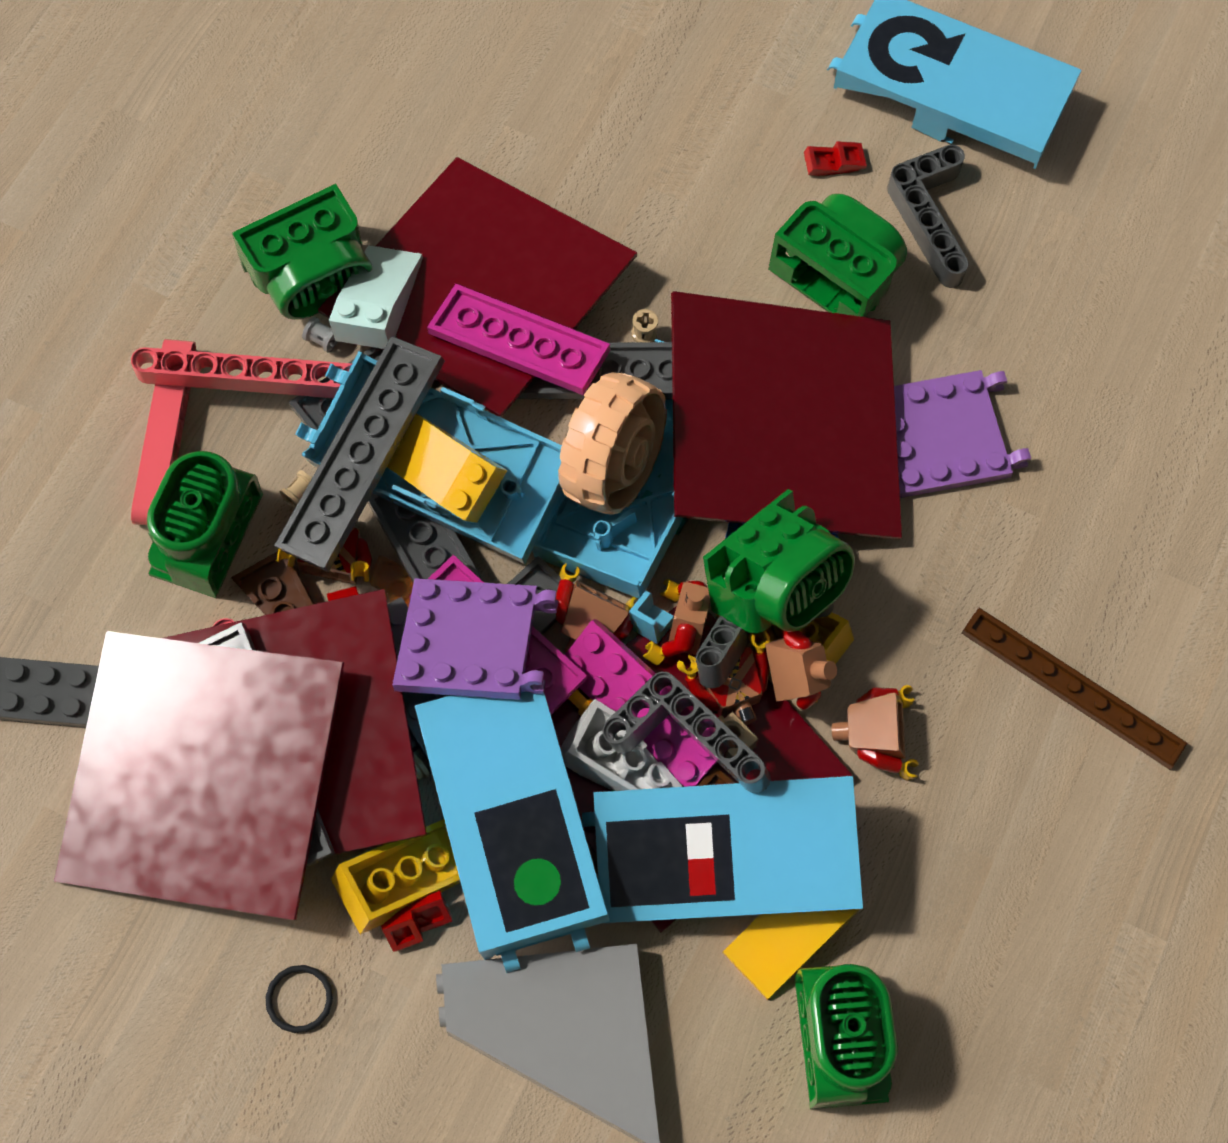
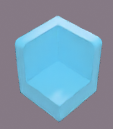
[629,591,674,644]

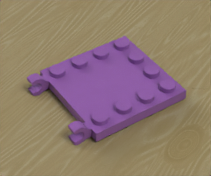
[894,370,1031,498]
[392,578,558,700]

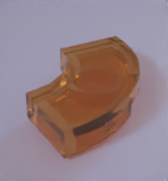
[370,555,413,608]

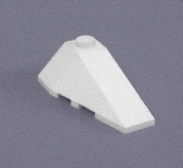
[560,699,683,791]

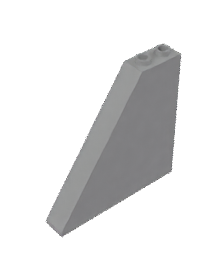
[436,944,660,1143]

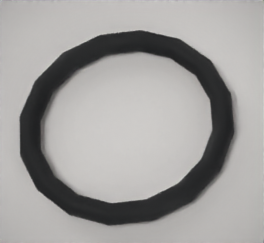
[265,965,333,1033]

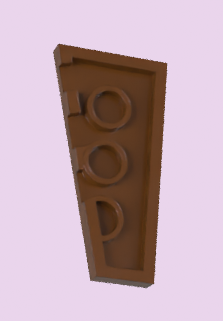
[231,551,314,615]

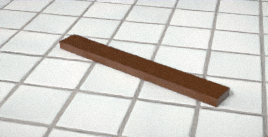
[961,607,1188,770]

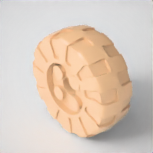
[558,372,667,515]

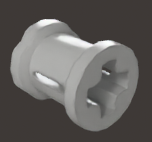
[302,317,338,353]

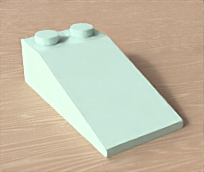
[329,245,423,349]

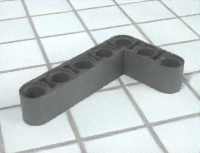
[887,144,968,288]
[696,604,834,688]
[602,672,771,793]

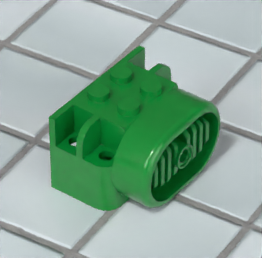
[232,183,372,320]
[768,193,907,317]
[147,451,263,598]
[703,489,855,633]
[794,964,898,1110]

